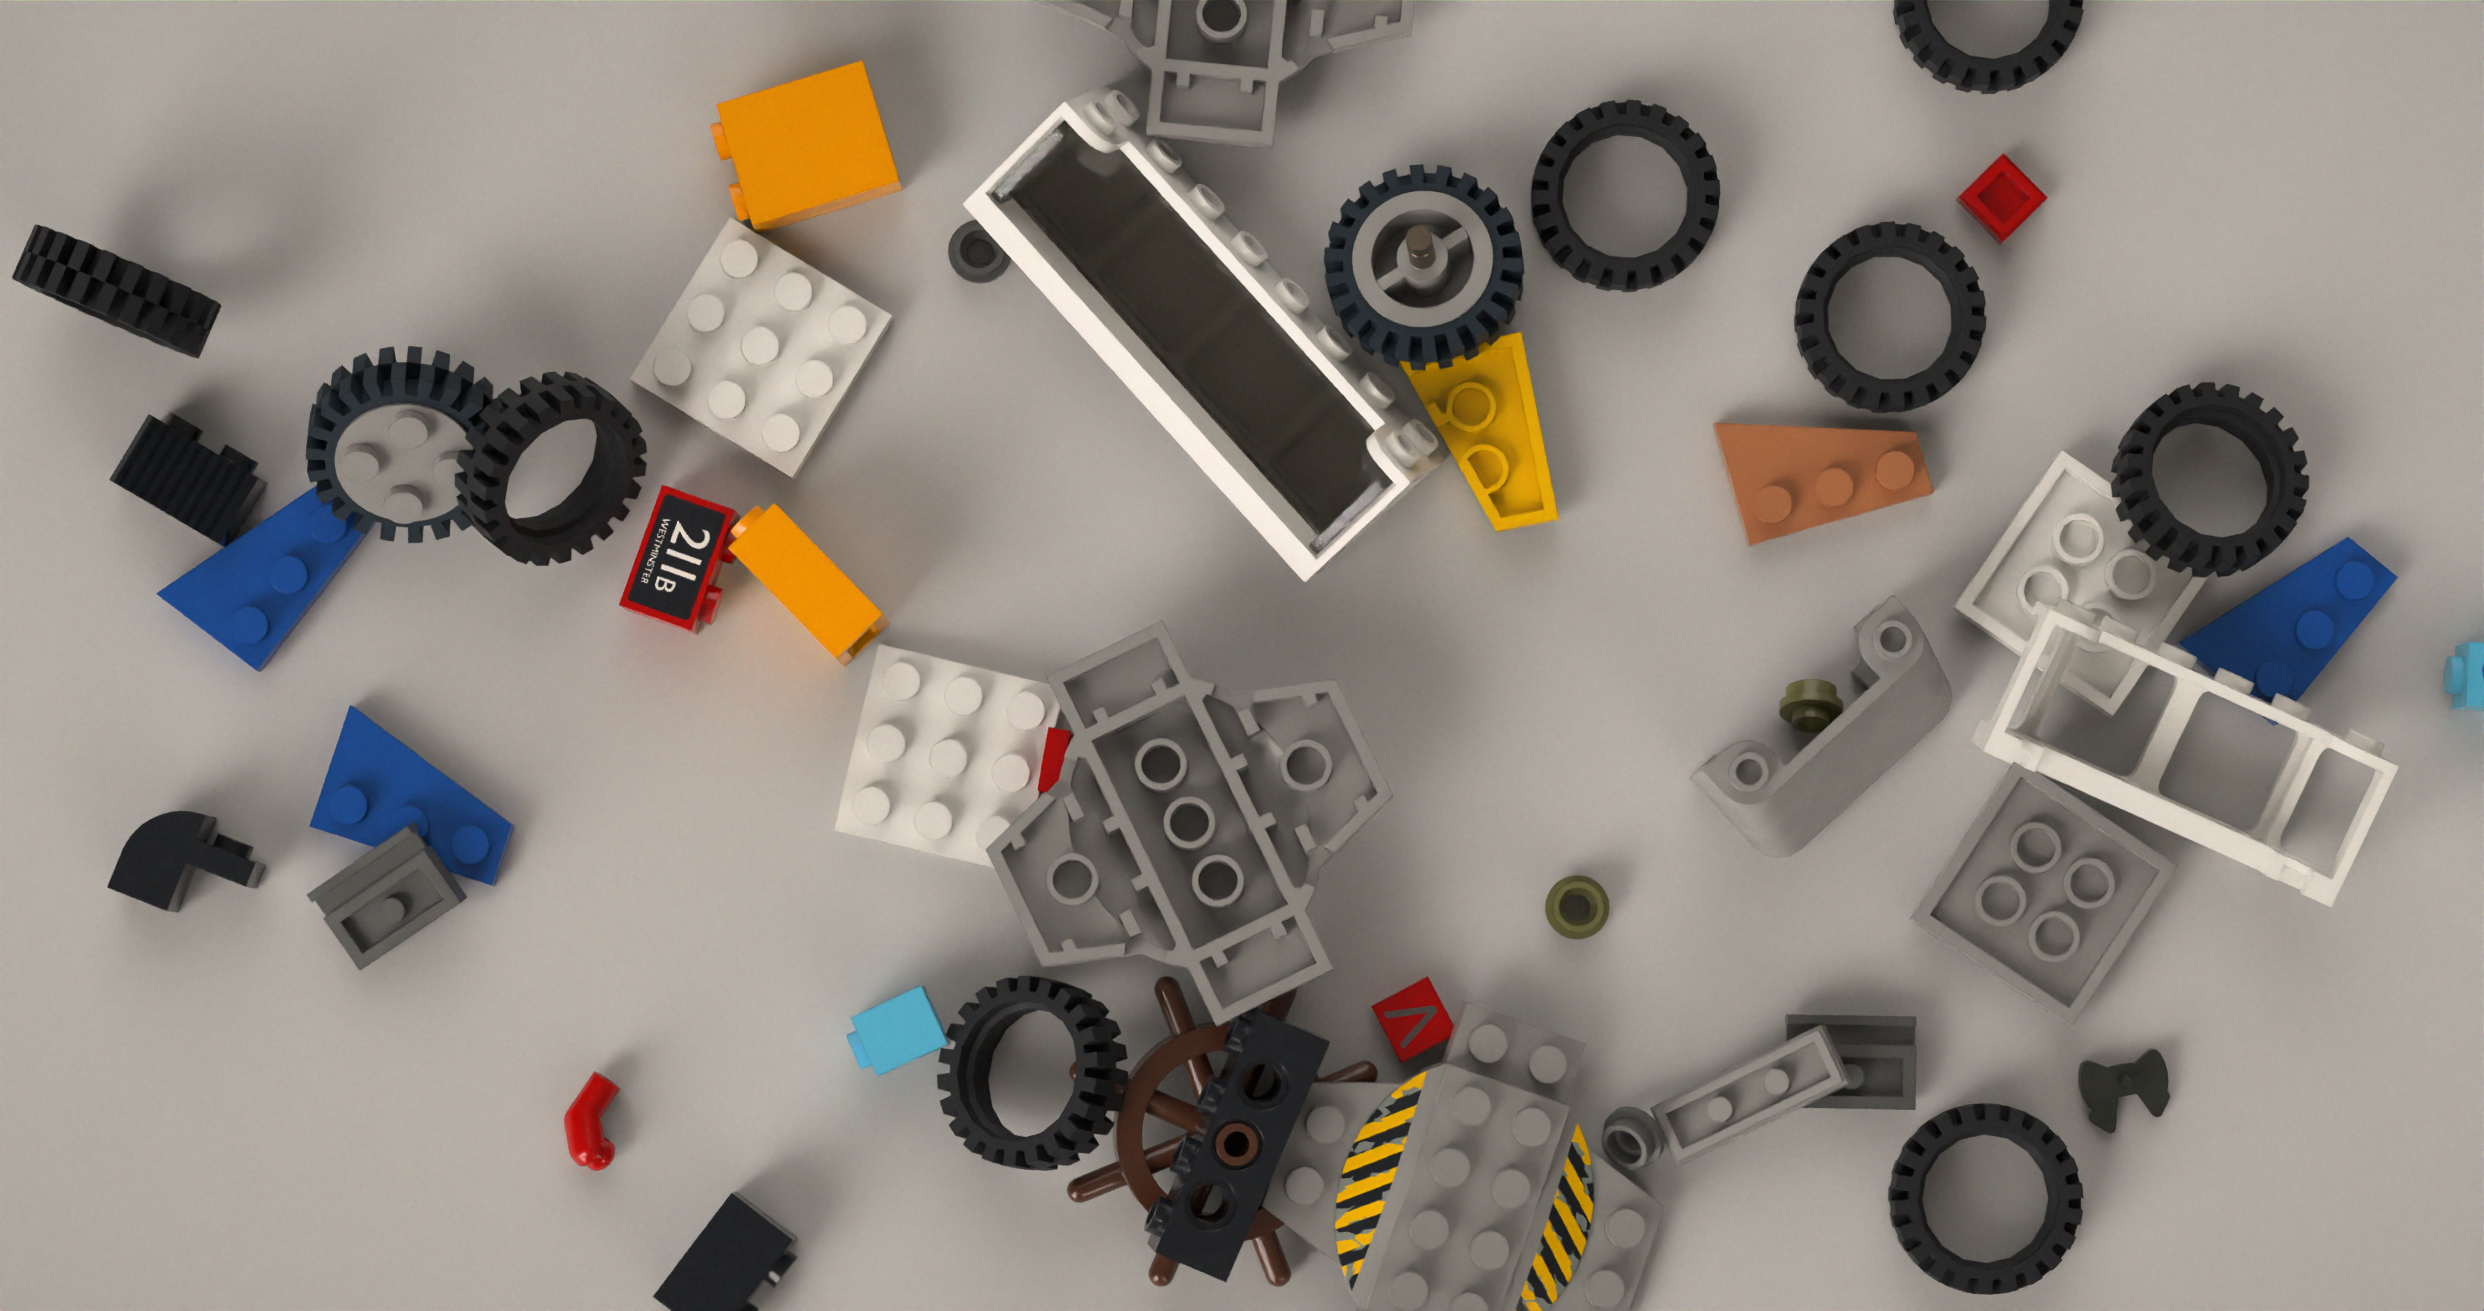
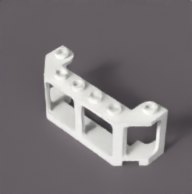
[1971,598,2399,907]

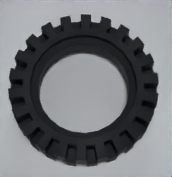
[12,224,222,359]

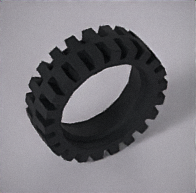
[1893,0,2084,94]
[1531,100,1721,293]
[1794,221,1987,414]
[455,371,647,566]
[2111,382,2309,578]
[937,976,1128,1171]
[1888,1103,2084,1295]

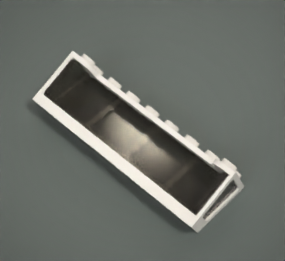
[963,85,1446,582]

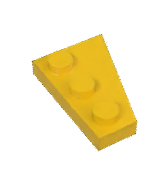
[1399,332,1560,533]

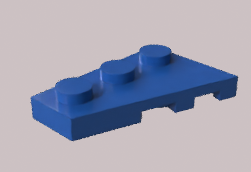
[156,485,377,672]
[2175,537,2398,726]
[310,705,515,886]

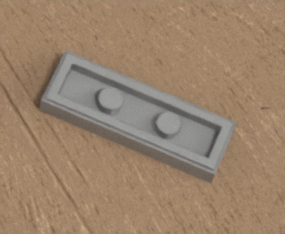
[1650,1025,1852,1166]

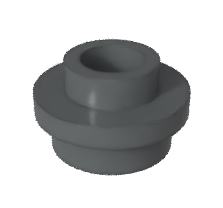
[948,220,1011,284]
[1601,1106,1665,1169]

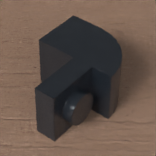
[107,811,266,913]

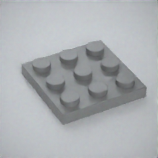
[1909,762,2178,1026]

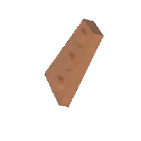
[1713,423,1934,547]

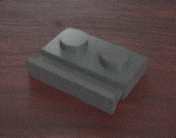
[307,821,467,971]
[1785,1014,1916,1110]

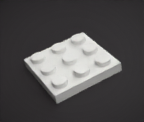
[630,217,894,480]
[1952,450,2209,717]
[833,644,1061,869]

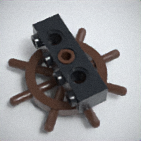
[1067,976,1378,1287]

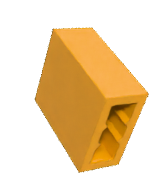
[710,60,903,234]
[728,503,890,667]

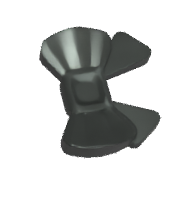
[2078,1048,2170,1134]

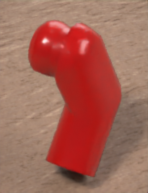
[564,1071,621,1171]

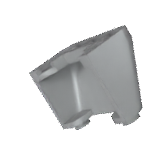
[1690,595,1952,858]

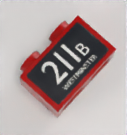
[619,485,740,635]

